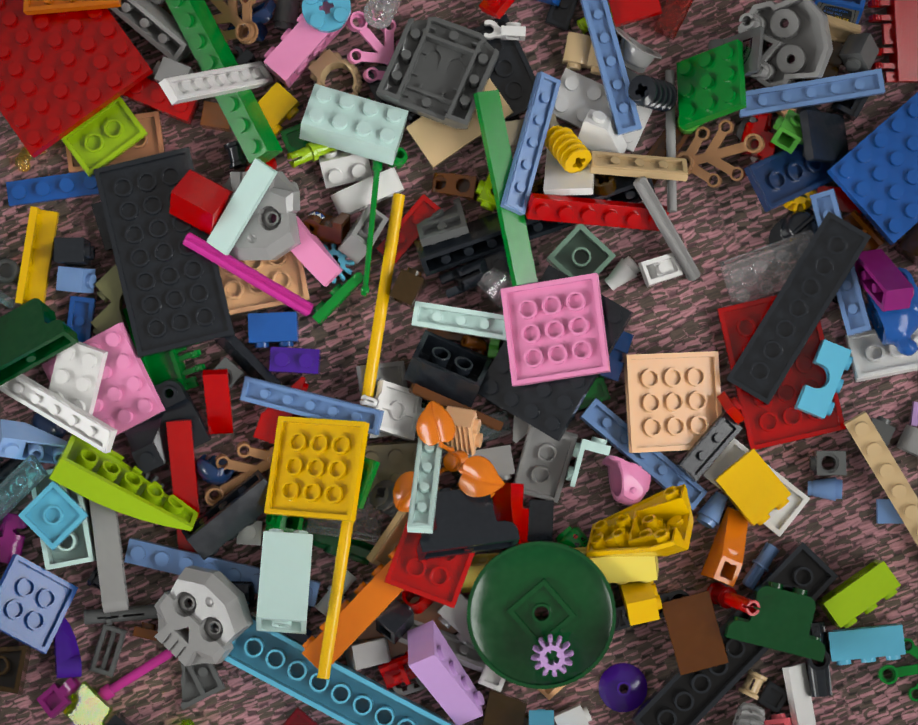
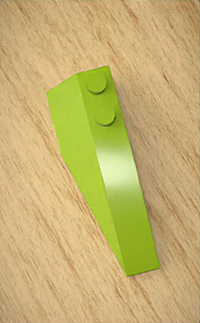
[49,434,199,531]

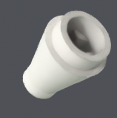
[604,256,641,291]

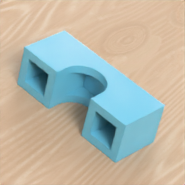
[794,339,853,419]

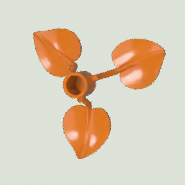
[393,401,504,513]

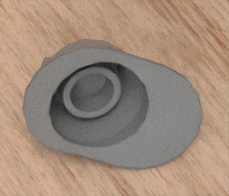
[614,26,662,73]

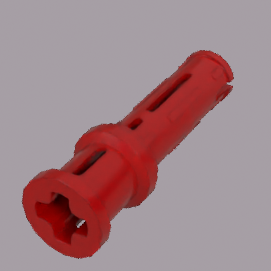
[707,582,760,616]

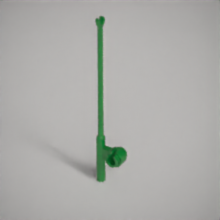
[361,147,408,296]

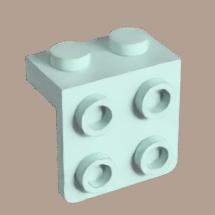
[565,437,611,487]

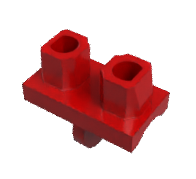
[378,651,417,689]

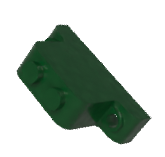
[0,298,79,386]
[723,581,825,662]

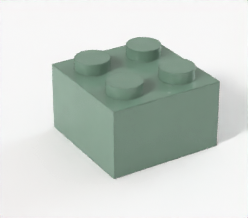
[546,224,616,277]

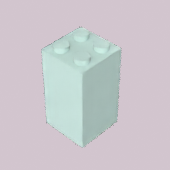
[256,528,313,634]

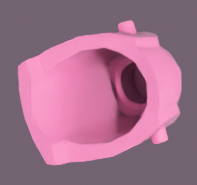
[602,455,651,506]

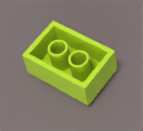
[816,559,901,629]

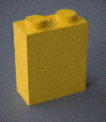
[714,449,791,526]

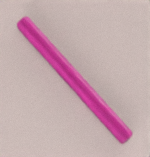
[183,232,314,316]

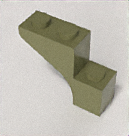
[91,264,129,335]

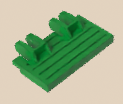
[122,308,206,396]

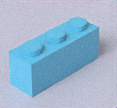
[828,623,906,665]

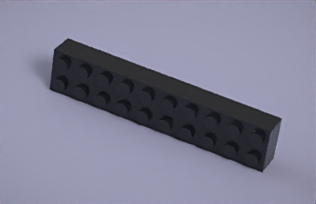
[630,541,838,725]

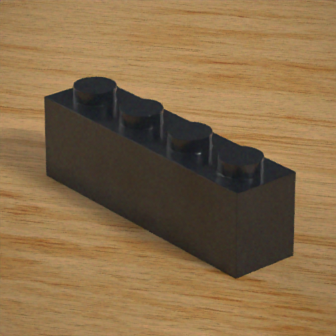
[181,470,268,560]

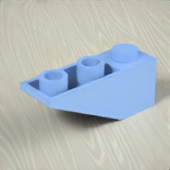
[0,419,67,464]

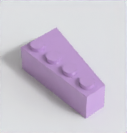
[407,620,485,725]

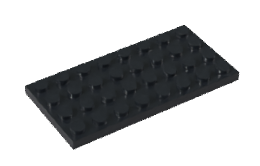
[94,147,235,358]

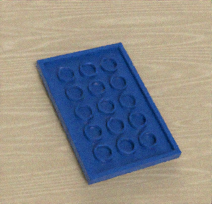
[827,92,918,245]

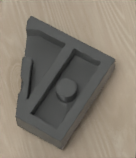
[417,197,469,247]

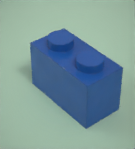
[248,312,299,348]

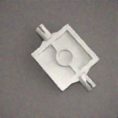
[360,380,422,441]

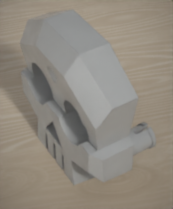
[738,0,833,87]
[223,171,301,260]
[154,565,253,667]

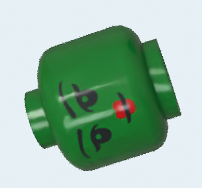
[555,526,589,548]

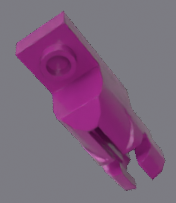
[0,512,27,564]

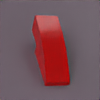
[493,483,529,551]

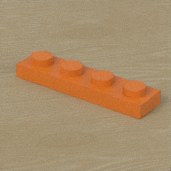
[23,0,121,15]

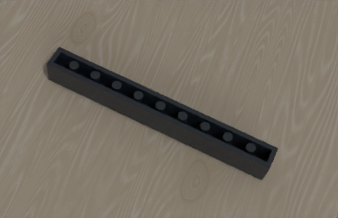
[414,175,655,277]

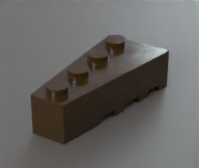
[0,645,32,695]

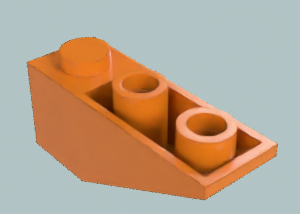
[700,507,748,587]

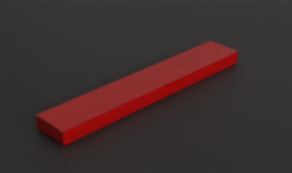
[166,419,201,553]

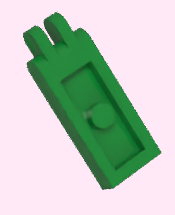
[312,272,364,325]

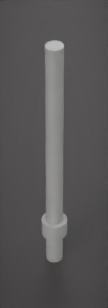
[665,70,677,213]

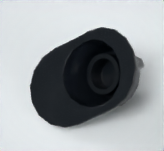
[769,208,818,258]

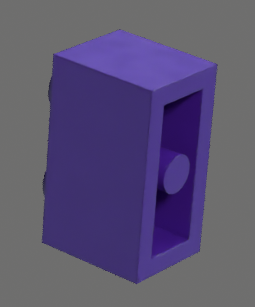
[269,347,321,375]

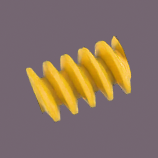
[544,125,592,173]

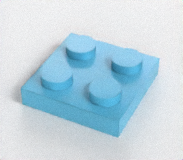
[18,481,89,550]

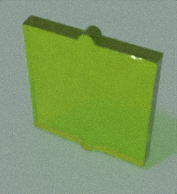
[63,681,113,725]

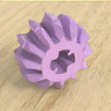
[531,634,574,677]

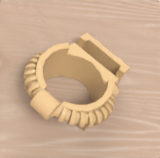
[308,49,362,96]

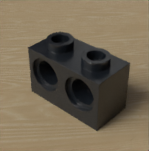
[54,237,95,266]

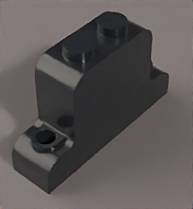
[417,488,520,561]

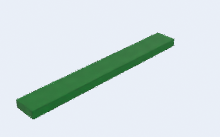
[473,90,538,287]

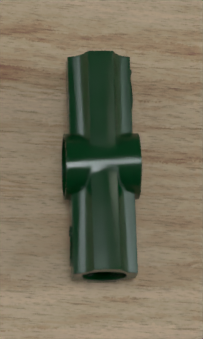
[302,521,375,565]

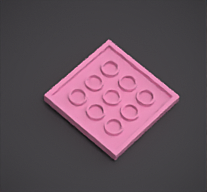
[501,273,611,387]
[42,322,165,436]

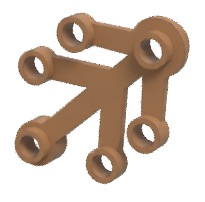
[210,0,258,45]
[676,120,765,188]
[204,441,274,506]

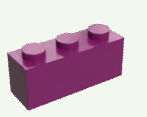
[855,249,914,312]

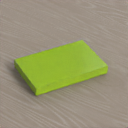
[61,96,148,177]

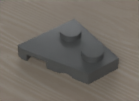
[181,663,226,710]

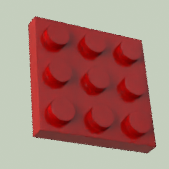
[384,520,475,608]

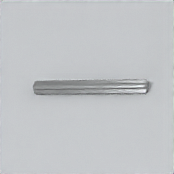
[633,176,701,281]

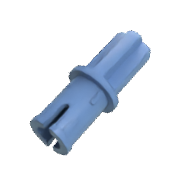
[742,542,780,589]

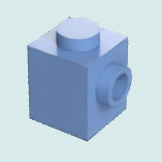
[56,266,97,293]

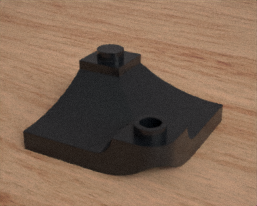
[125,379,212,475]

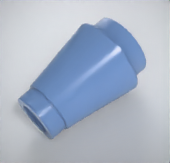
[808,477,843,501]
[696,491,728,529]

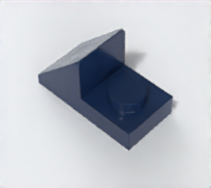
[227,0,276,41]

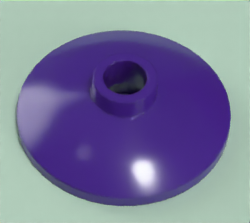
[599,663,647,712]

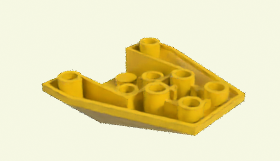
[585,484,694,557]

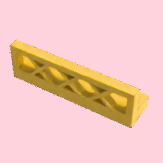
[15,206,59,305]

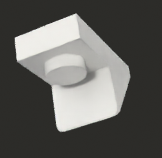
[638,253,683,287]

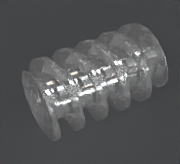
[363,0,402,29]

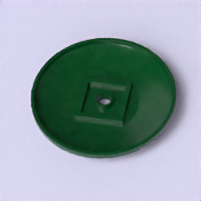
[467,541,616,689]

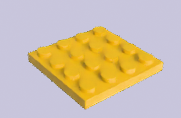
[264,416,369,522]

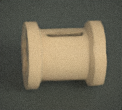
[738,669,768,700]

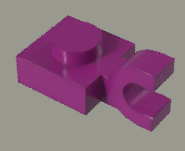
[36,677,83,718]

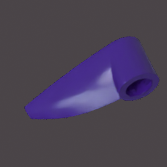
[54,617,82,679]

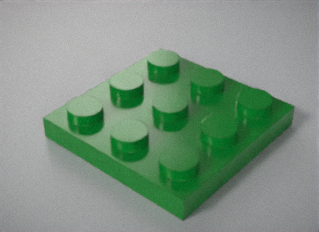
[676,39,747,130]

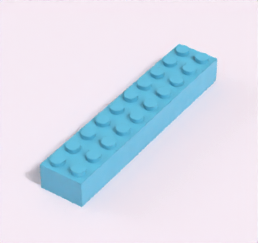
[225,615,456,725]

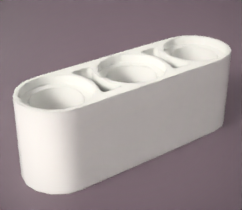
[331,168,404,215]

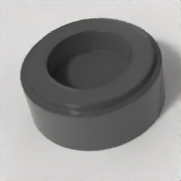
[0,259,20,283]

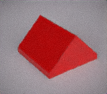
[169,169,233,235]

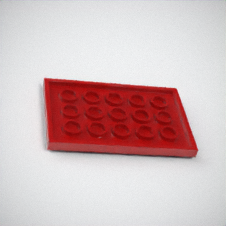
[716,295,846,450]

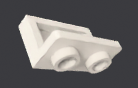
[319,150,373,189]

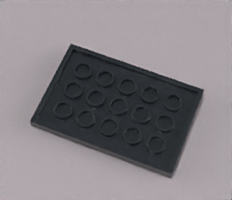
[477,265,634,441]

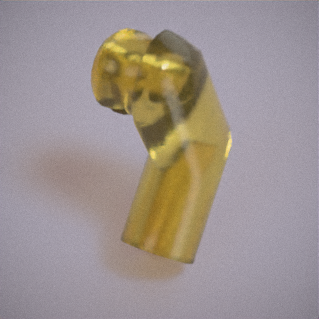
[15,147,46,172]

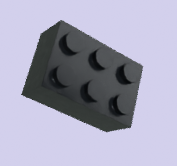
[403,330,492,408]

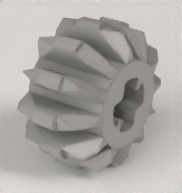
[732,702,765,725]

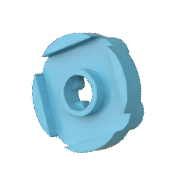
[302,0,351,33]

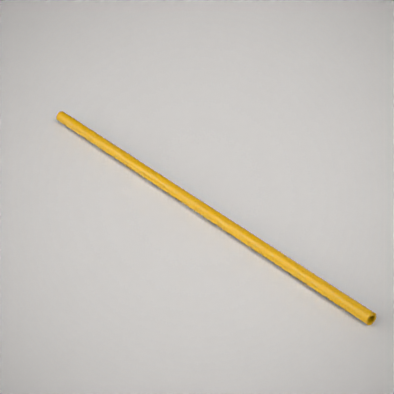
[317,193,405,680]

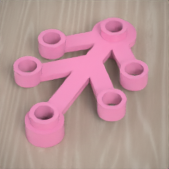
[347,11,400,83]

